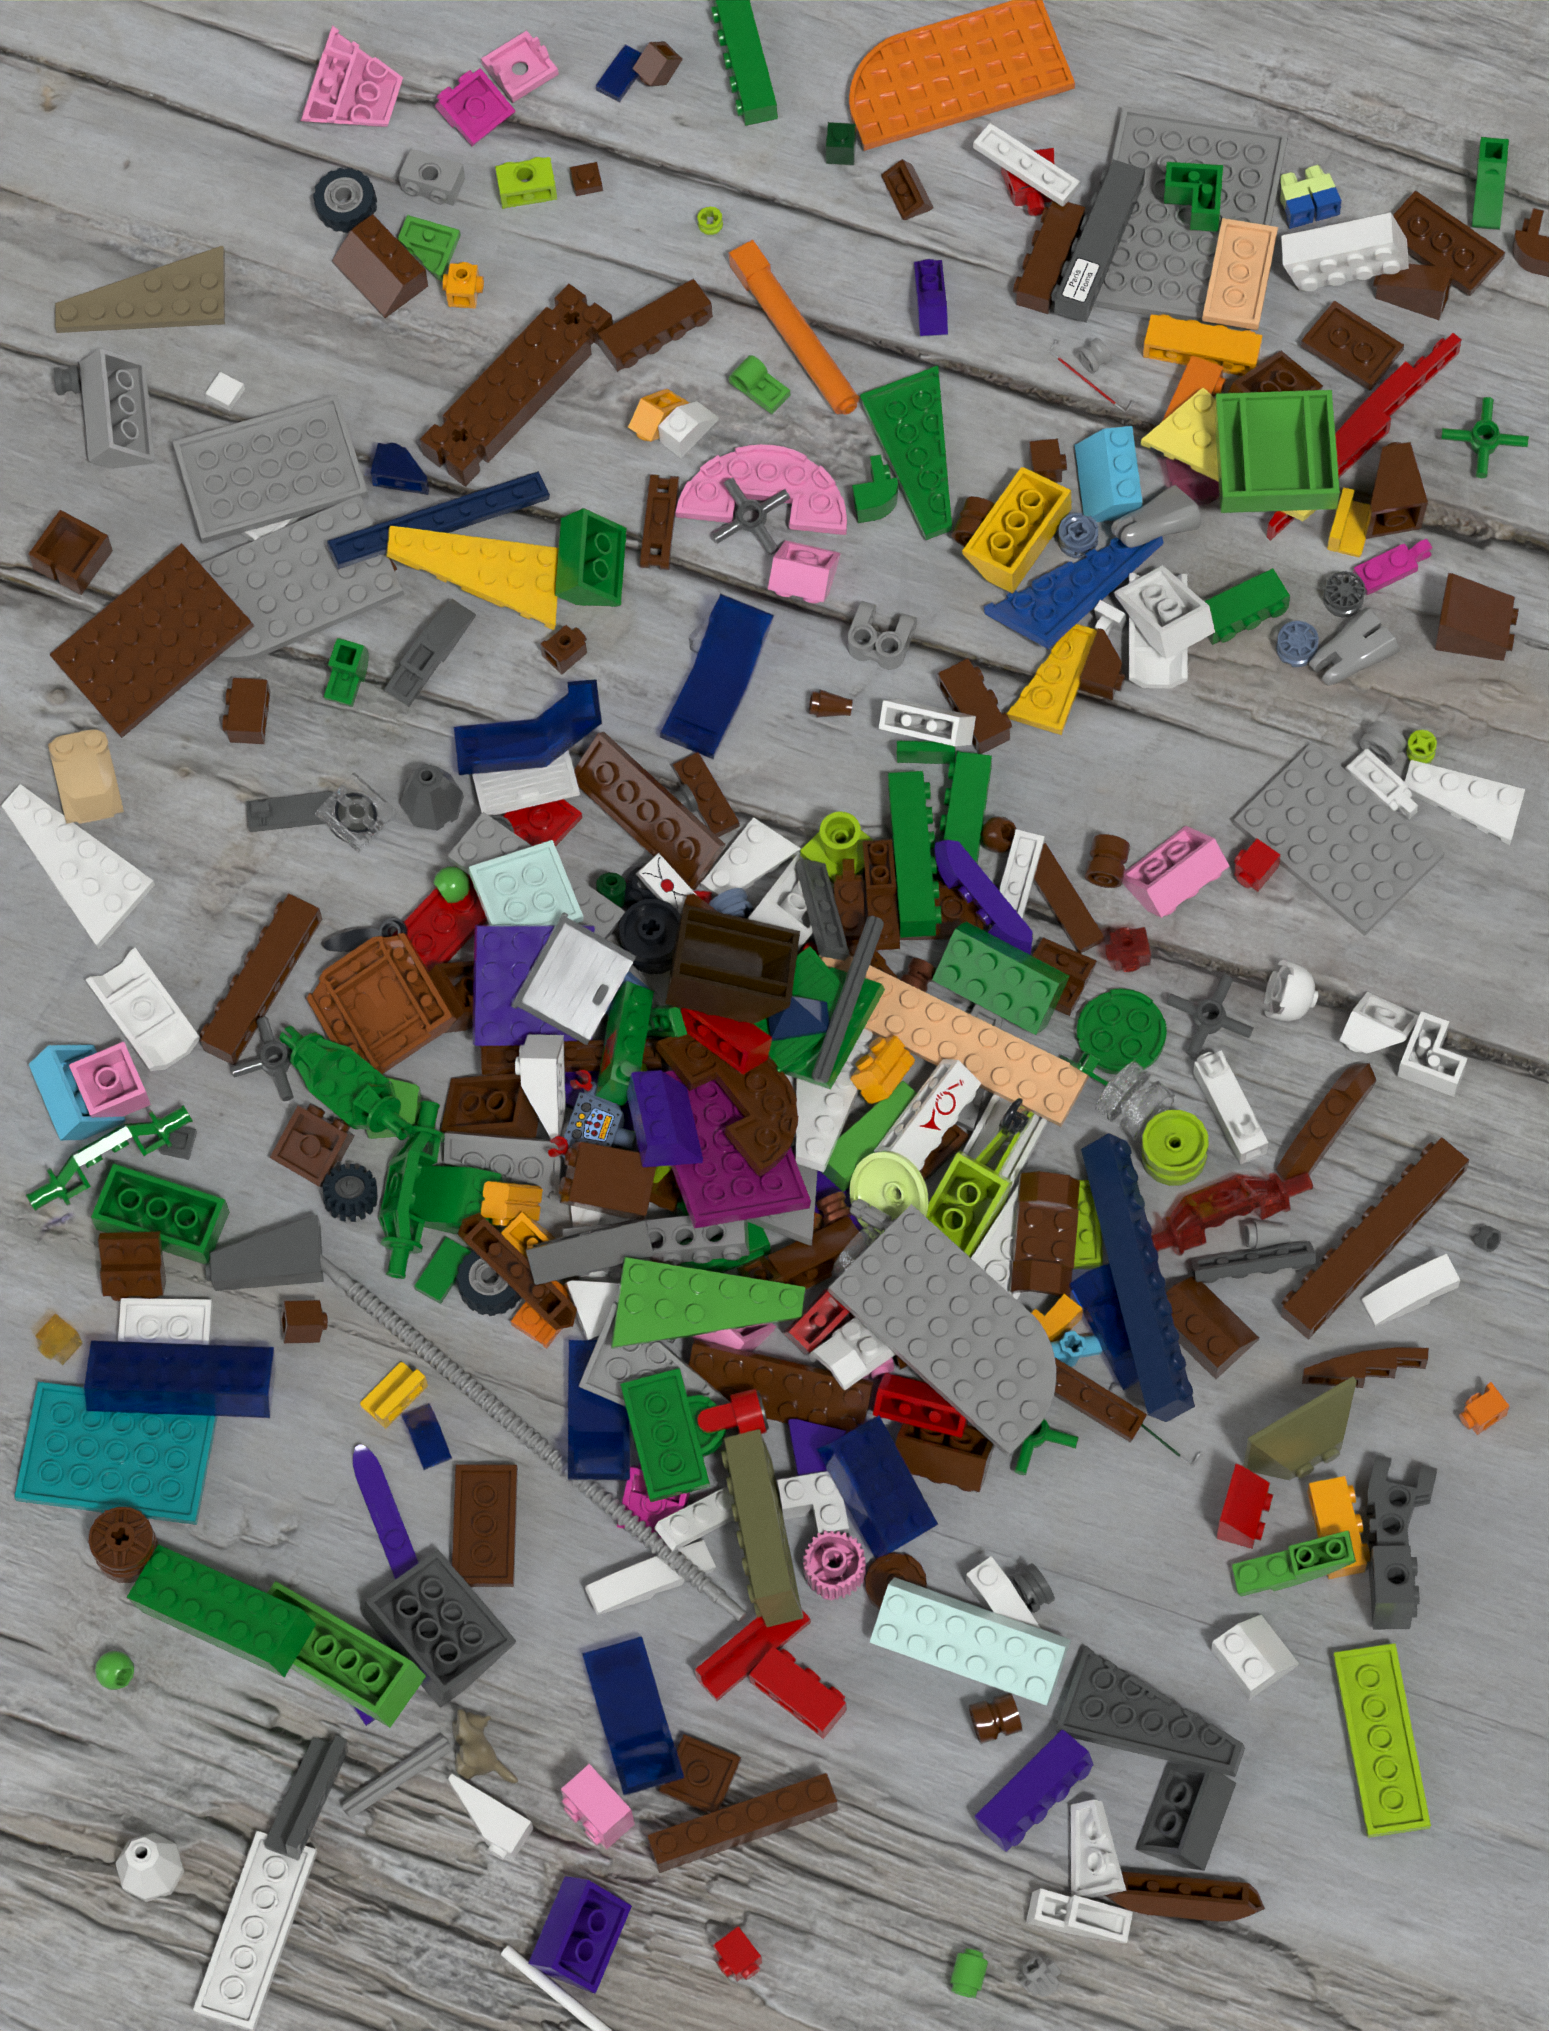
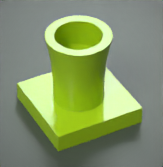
[800,811,874,884]

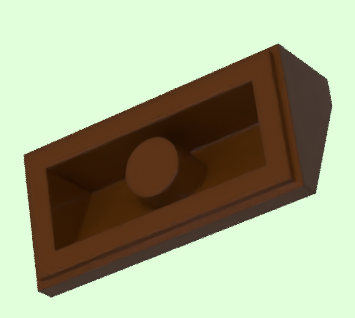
[881,159,934,220]

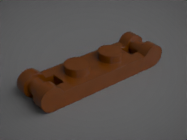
[640,474,680,570]

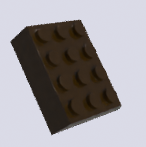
[665,905,800,1024]

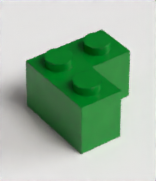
[1164,162,1223,232]

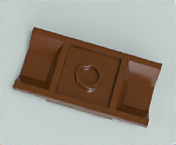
[1009,1171,1080,1298]

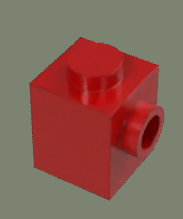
[1234,838,1281,892]
[713,1926,762,1982]

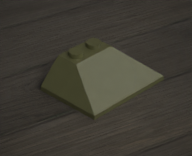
[1243,1376,1357,1481]

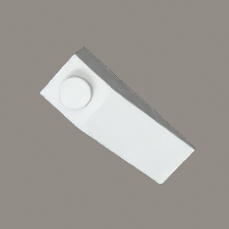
[966,1556,1041,1629]
[448,1774,533,1860]

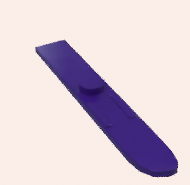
[353,1444,419,1580]

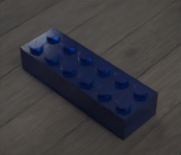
[84,1340,276,1418]

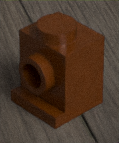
[540,625,587,675]

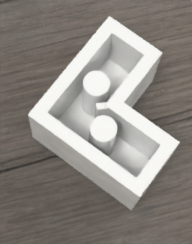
[1398,1011,1468,1097]
[777,1470,849,1537]

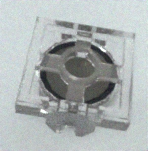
[315,772,397,853]

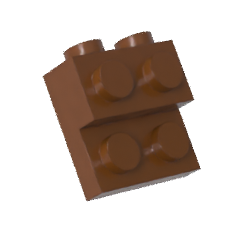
[270,1103,355,1187]
[98,1232,166,1301]

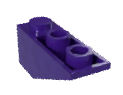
[914,259,948,336]

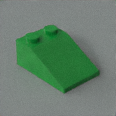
[409,1166,503,1235]

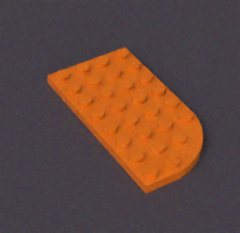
[849,0,1075,151]

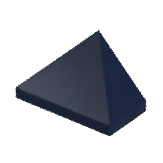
[768,996,830,1041]

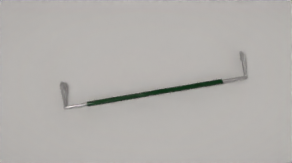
[1110,1383,1202,1466]

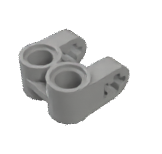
[848,601,917,670]

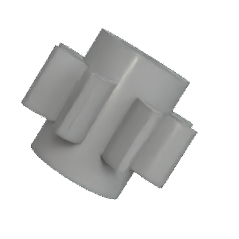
[1020,1957,1062,1997]

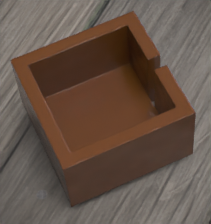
[28,510,113,595]

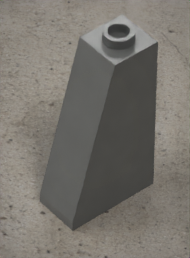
[206,1215,324,1291]

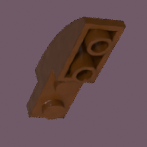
[863,839,900,951]

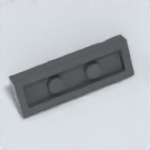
[246,791,335,832]

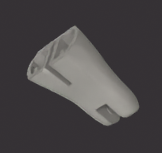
[1111,485,1201,548]
[1310,607,1400,686]

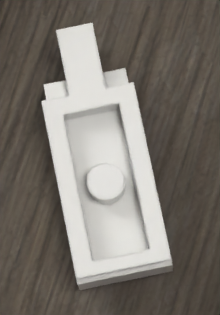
[1345,749,1418,820]

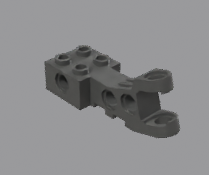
[1366,1455,1437,1630]

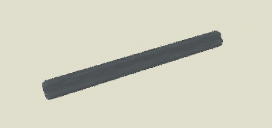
[812,916,884,1083]

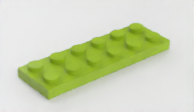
[1333,1643,1431,1838]

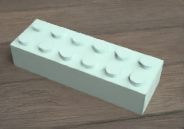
[870,1577,1071,1706]

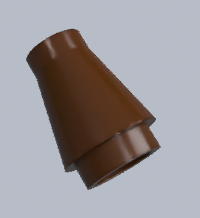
[809,689,853,718]

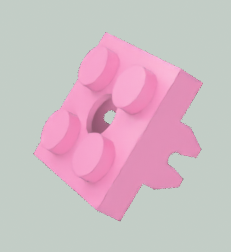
[481,30,559,103]

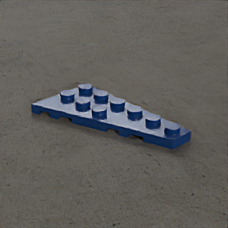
[984,536,1164,649]

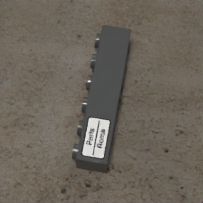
[1051,159,1145,323]

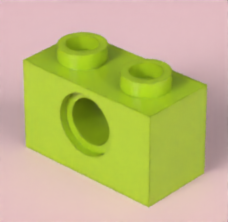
[495,157,557,209]

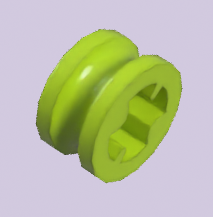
[697,206,723,235]

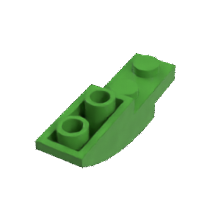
[1232,1531,1356,1597]

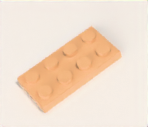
[1202,218,1278,330]

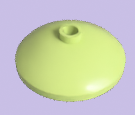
[850,1151,928,1238]

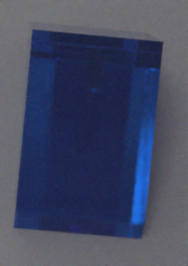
[401,1403,452,1470]

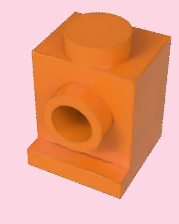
[1459,1382,1510,1435]

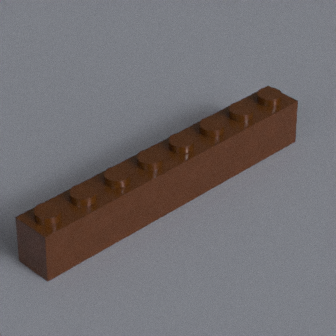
[1281,1137,1469,1340]

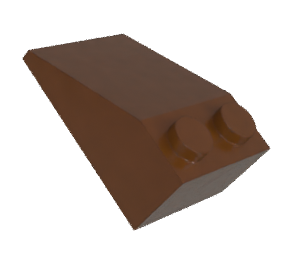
[1228,350,1323,393]
[441,1073,539,1138]

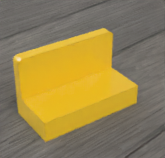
[1327,487,1370,557]
[360,1362,428,1429]

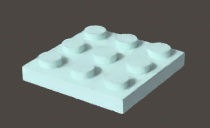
[468,840,583,925]

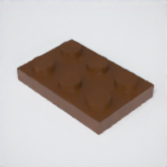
[1301,300,1404,391]

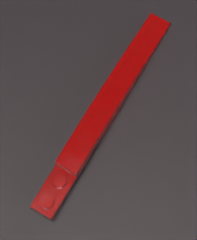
[1266,333,1462,541]

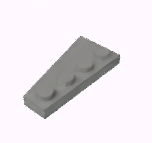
[444,1131,563,1202]

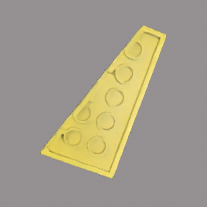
[1141,388,1316,521]

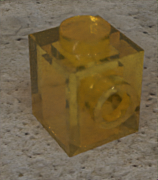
[35,1314,83,1366]

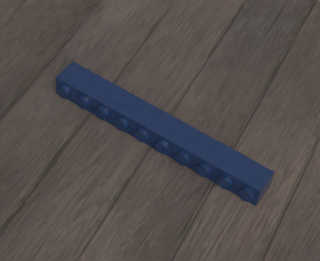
[1081,1133,1195,1422]

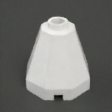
[116,1832,184,1902]

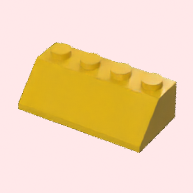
[962,466,1072,594]

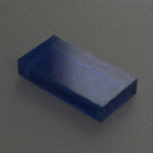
[596,44,642,103]

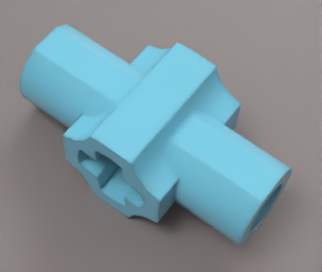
[1050,1331,1102,1367]

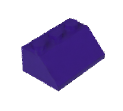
[627,1070,703,1167]
[528,1876,632,1994]

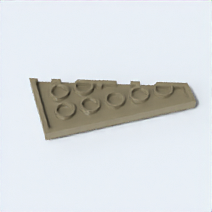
[55,245,225,333]

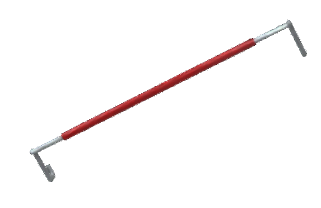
[1048,339,1136,412]

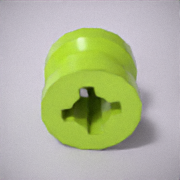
[1406,730,1437,764]

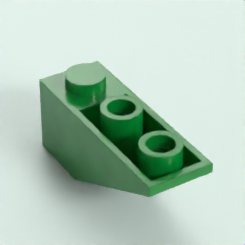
[1472,137,1509,230]

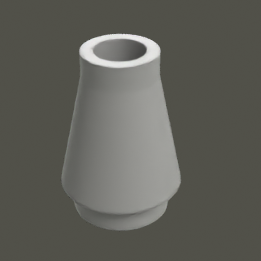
[1243,1220,1290,1250]

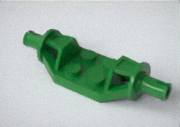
[279,1026,413,1140]
[378,1101,445,1279]
[26,1105,193,1211]

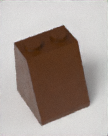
[1364,442,1428,539]
[1435,573,1519,661]
[559,1142,656,1219]

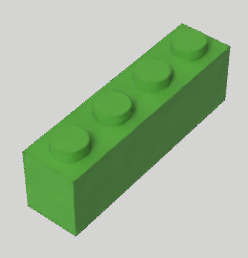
[822,1081,917,1192]

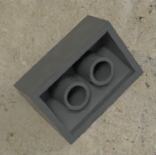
[1136,1763,1236,1871]

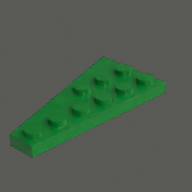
[860,366,952,540]

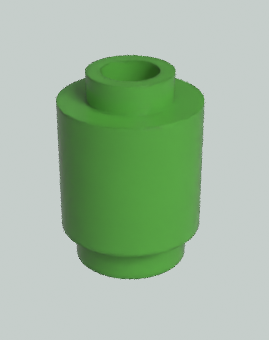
[950,1948,988,1998]

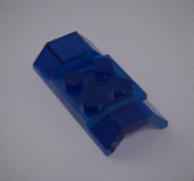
[1069,1263,1139,1390]

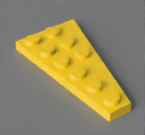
[386,526,559,630]

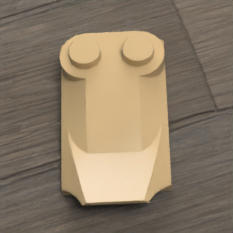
[48,730,124,824]

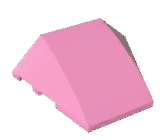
[301,25,403,127]

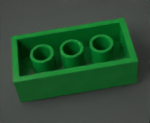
[932,921,1070,1035]
[91,1164,230,1265]

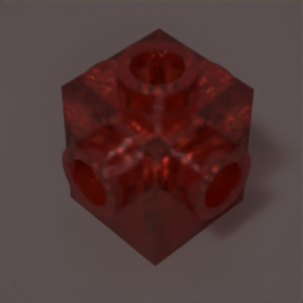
[1105,927,1151,972]

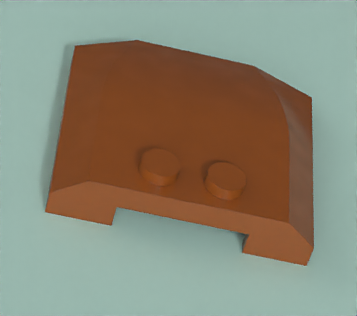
[306,933,456,1074]

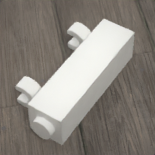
[1193,1050,1268,1165]

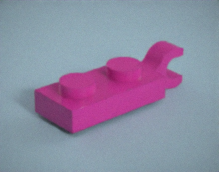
[1353,539,1432,595]

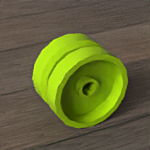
[1141,1110,1209,1186]

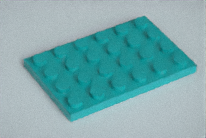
[14,1382,219,1525]

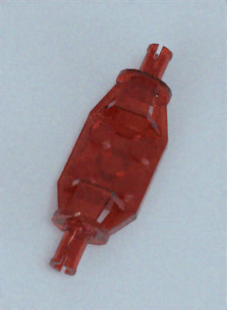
[1151,1171,1313,1256]

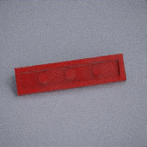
[695,1610,811,1702]

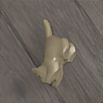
[452,1709,518,1783]

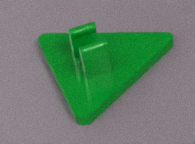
[1059,1051,1117,1092]

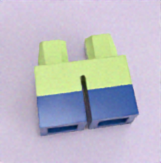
[1280,165,1342,229]

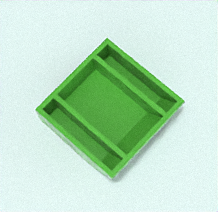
[1216,390,1340,513]

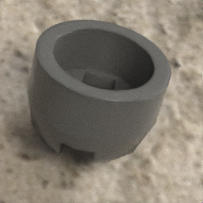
[1474,1225,1501,1252]

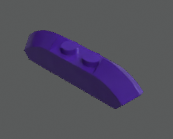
[935,840,1033,955]

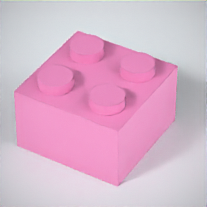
[561,1764,635,1849]

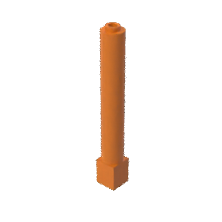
[729,240,859,415]

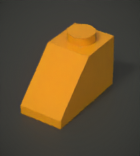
[628,388,690,442]
[501,1211,556,1261]

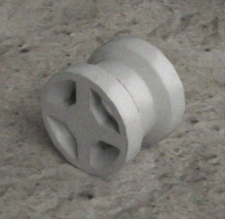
[1077,338,1112,374]

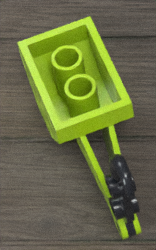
[926,1098,1035,1258]

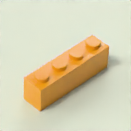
[1143,314,1263,376]

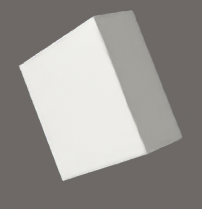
[205,372,245,411]

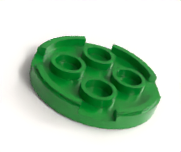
[1077,988,1167,1075]

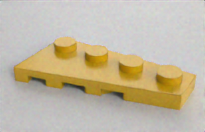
[1006,624,1097,735]

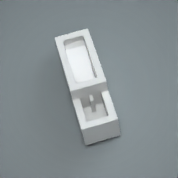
[1361,1253,1460,1327]
[1026,1888,1133,1943]

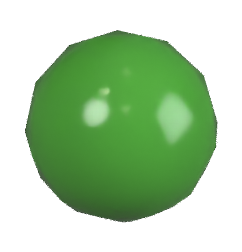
[433,866,470,903]
[95,1651,134,1690]

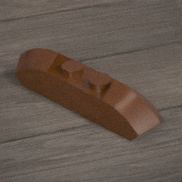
[1276,1063,1377,1185]
[458,1213,577,1330]
[1105,1872,1265,1921]

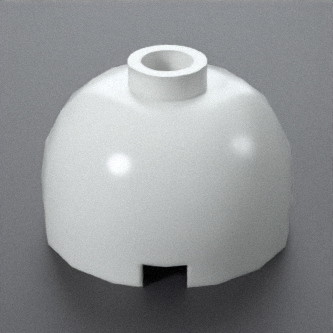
[1264,960,1318,1022]

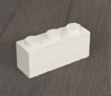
[879,699,976,746]

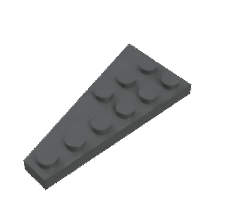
[1056,1646,1245,1777]

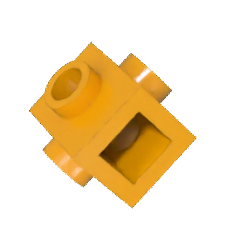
[443,262,484,309]

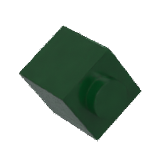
[826,122,856,165]

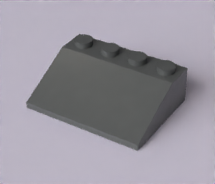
[363,1550,516,1708]

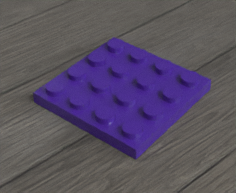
[473,925,595,1046]

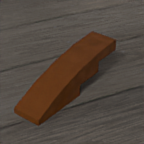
[1302,1347,1429,1388]

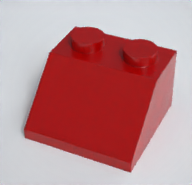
[1217,1464,1274,1549]

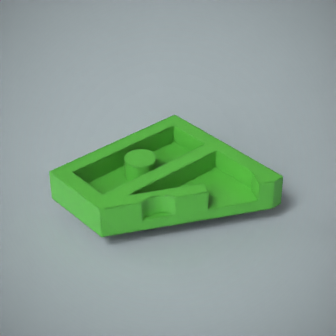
[398,215,461,281]

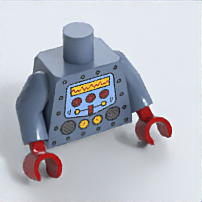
[548,1070,637,1159]

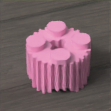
[803,1530,866,1601]

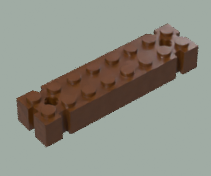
[420,284,613,487]

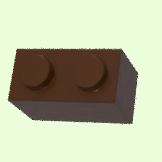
[222,678,271,744]

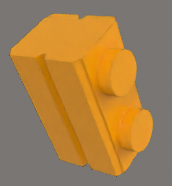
[850,1035,915,1104]
[481,1181,543,1226]

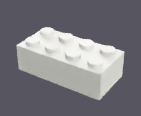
[1281,212,1409,291]

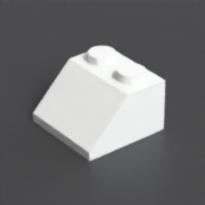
[1211,1615,1299,1700]

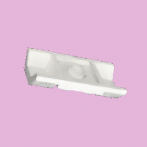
[1129,573,1188,688]
[86,948,200,1071]
[809,1317,896,1390]

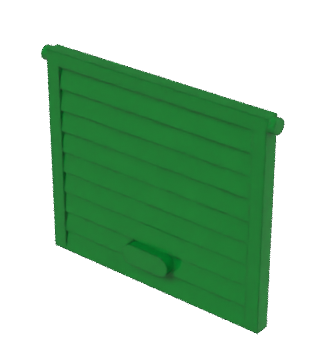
[754,946,864,1073]

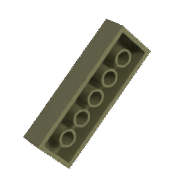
[721,1429,803,1627]

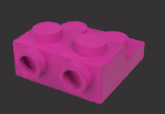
[435,68,515,147]
[617,1461,690,1537]

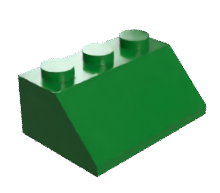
[555,508,627,607]

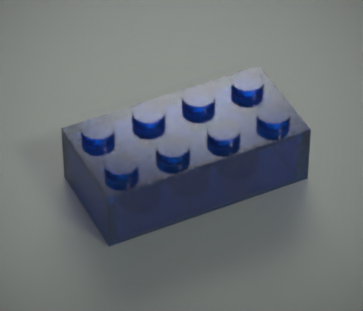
[816,1415,938,1558]

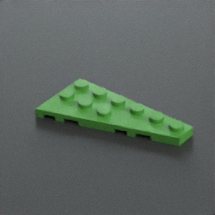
[611,1257,805,1349]

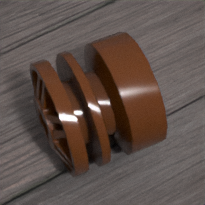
[88,1507,159,1583]

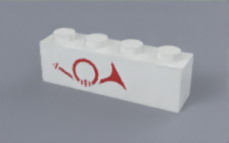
[874,1059,982,1171]

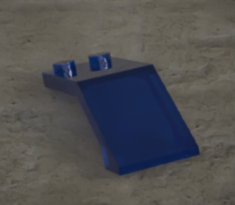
[660,594,774,760]
[454,679,602,775]
[568,1340,630,1481]
[582,1636,685,1796]

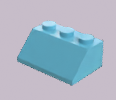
[1074,426,1143,523]
[29,1045,126,1141]

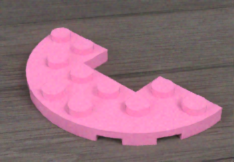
[675,444,847,535]

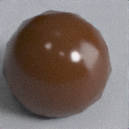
[981,816,1016,853]

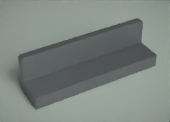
[526,1216,653,1285]
[264,1735,348,1861]

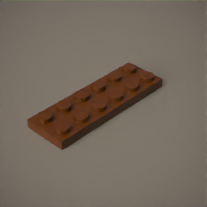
[574,732,726,890]
[689,1339,874,1435]

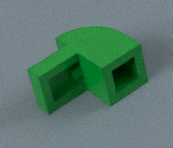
[852,454,898,524]
[324,638,369,707]

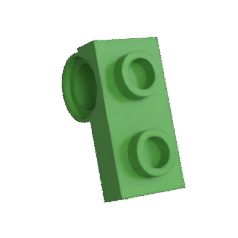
[729,355,791,414]

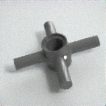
[712,477,791,555]
[1166,975,1254,1057]
[230,1017,294,1101]

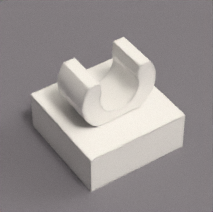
[1094,600,1127,636]

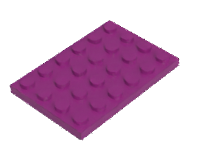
[664,1071,811,1229]

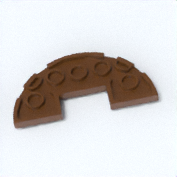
[656,1034,799,1177]

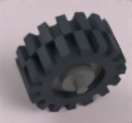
[323,1164,378,1222]

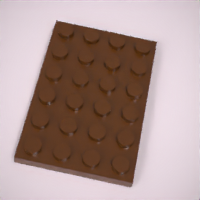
[50,543,254,738]

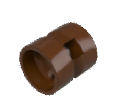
[952,496,995,547]
[1085,834,1131,888]
[968,1692,1023,1744]

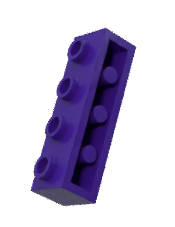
[974,1729,1094,1852]

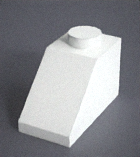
[658,401,719,458]

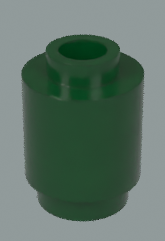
[596,872,626,908]

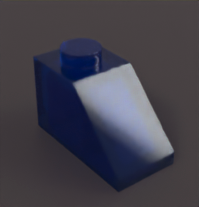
[370,443,430,495]

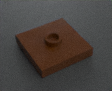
[659,1734,742,1814]

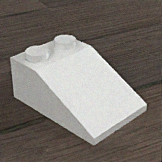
[1114,565,1215,659]
[748,855,834,950]
[515,1035,566,1139]

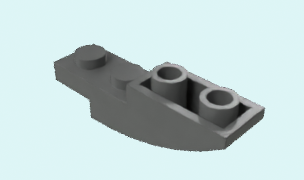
[384,599,476,707]

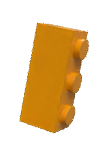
[1307,1476,1370,1580]

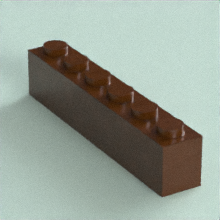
[200,893,323,1065]
[647,1773,838,1873]

